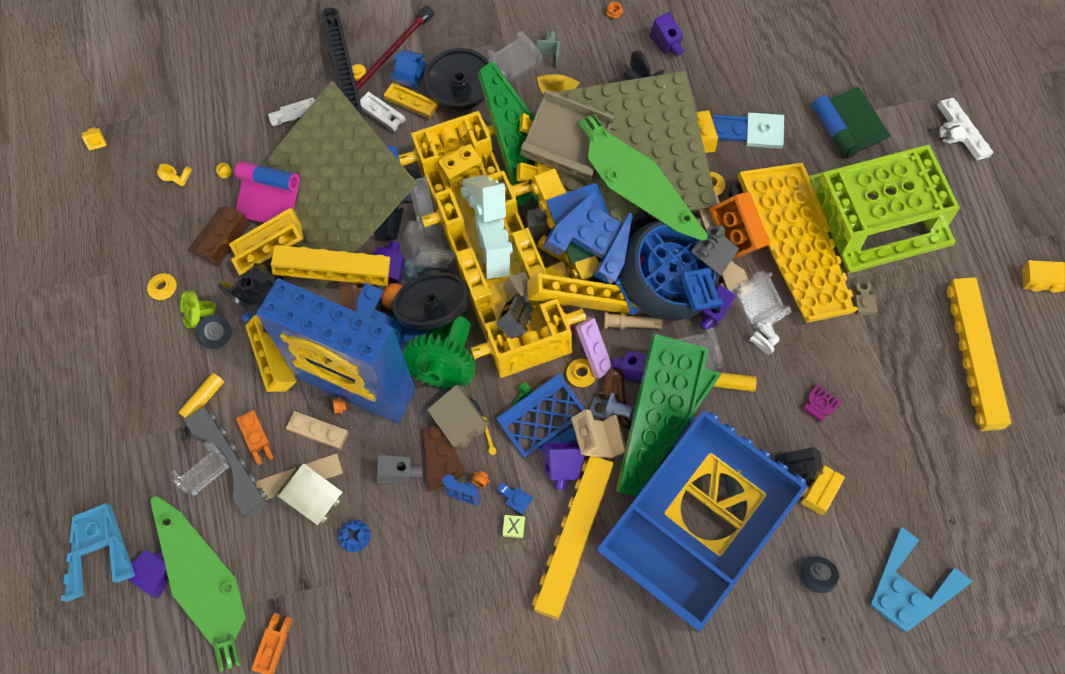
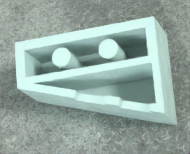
[461,175,506,222]
[475,213,513,279]

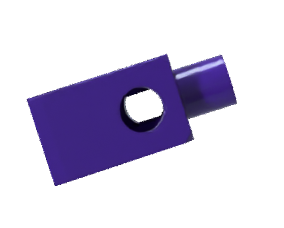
[649,12,684,57]
[373,241,405,285]
[699,285,736,332]
[613,351,647,384]
[542,442,584,490]
[128,549,169,599]

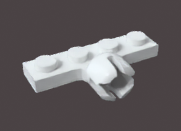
[937,98,994,160]

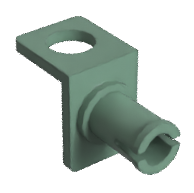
[537,31,560,67]

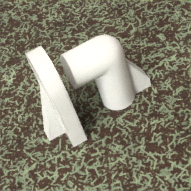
[750,323,779,355]

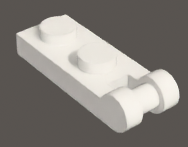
[360,92,406,133]

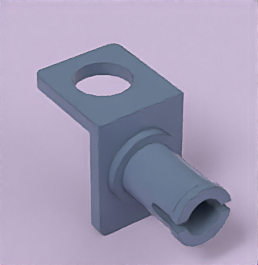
[589,393,633,419]

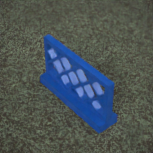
[496,373,585,458]

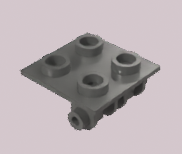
[691,225,739,276]

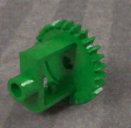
[402,316,476,390]

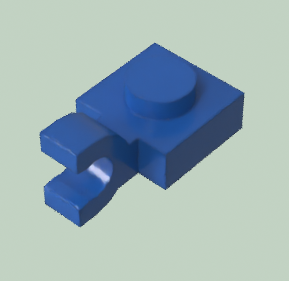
[497,482,534,515]

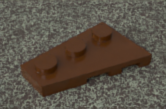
[423,424,466,492]

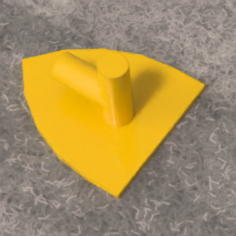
[537,74,580,94]

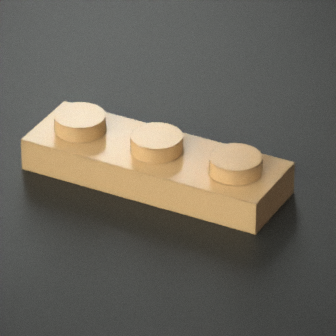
[286,411,349,450]

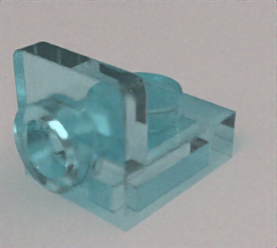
[404,251,428,281]

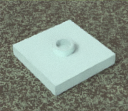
[746,113,784,149]

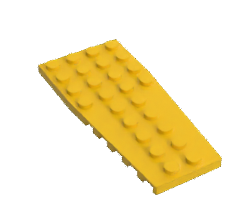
[737,163,858,323]

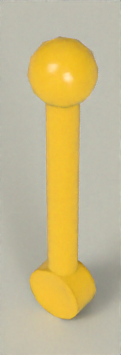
[482,416,497,455]

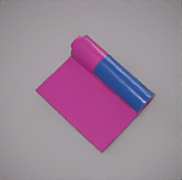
[234,161,300,223]

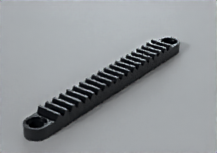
[322,8,364,118]

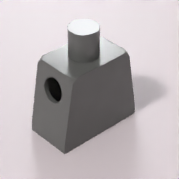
[523,207,553,240]
[377,455,422,485]

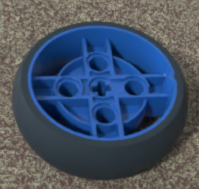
[620,221,719,321]

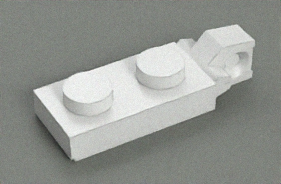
[268,97,315,126]

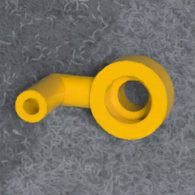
[157,164,192,186]

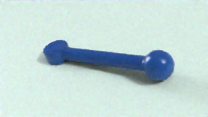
[615,278,637,315]

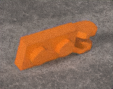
[236,410,274,465]
[252,613,292,674]

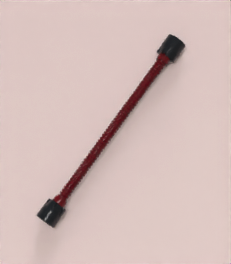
[356,5,435,90]

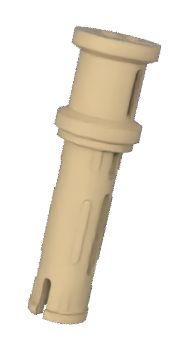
[604,312,662,330]

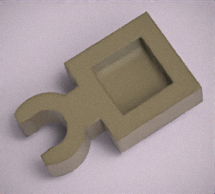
[854,282,878,316]

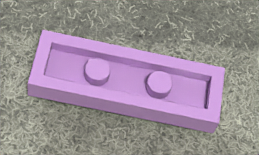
[576,317,613,378]

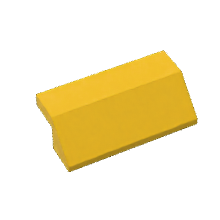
[229,208,303,276]

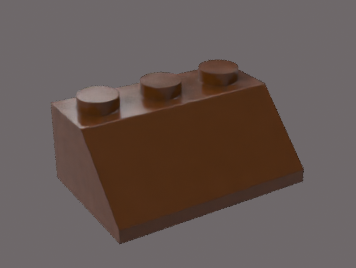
[188,206,250,267]

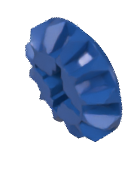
[337,519,371,552]

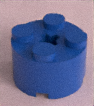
[391,49,426,89]

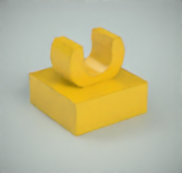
[82,127,106,151]

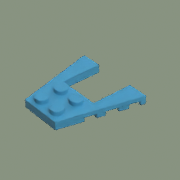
[61,503,135,602]
[870,527,972,633]

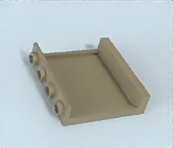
[520,90,615,182]

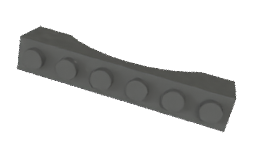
[184,407,268,519]

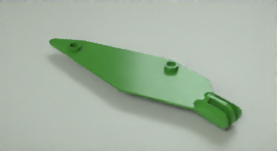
[578,113,708,241]
[151,497,246,672]

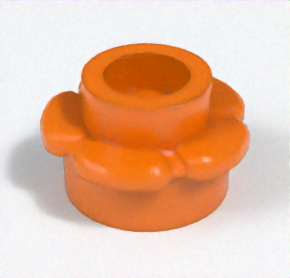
[606,2,623,18]
[333,396,346,415]
[471,470,490,488]

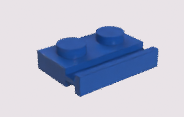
[712,115,748,142]

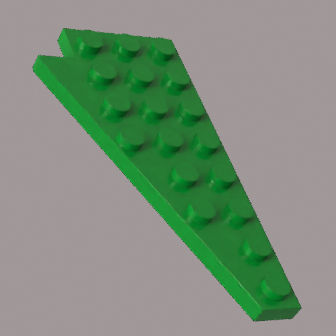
[477,60,540,208]
[616,334,721,496]

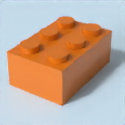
[709,192,770,260]

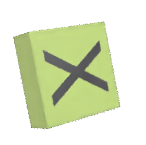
[503,515,525,538]

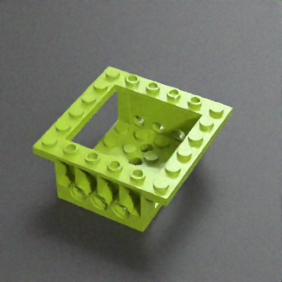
[809,145,960,274]

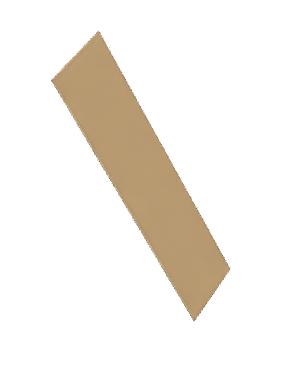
[255,454,343,500]

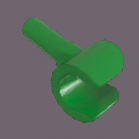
[511,382,532,407]

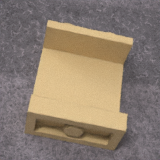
[571,409,626,459]

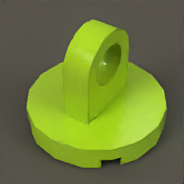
[180,291,216,328]

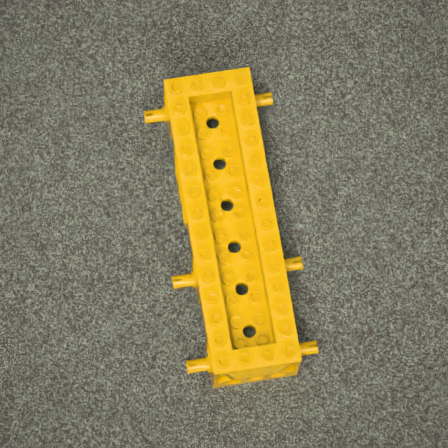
[398,111,586,379]

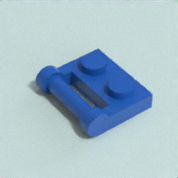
[680,268,724,312]
[443,475,481,507]

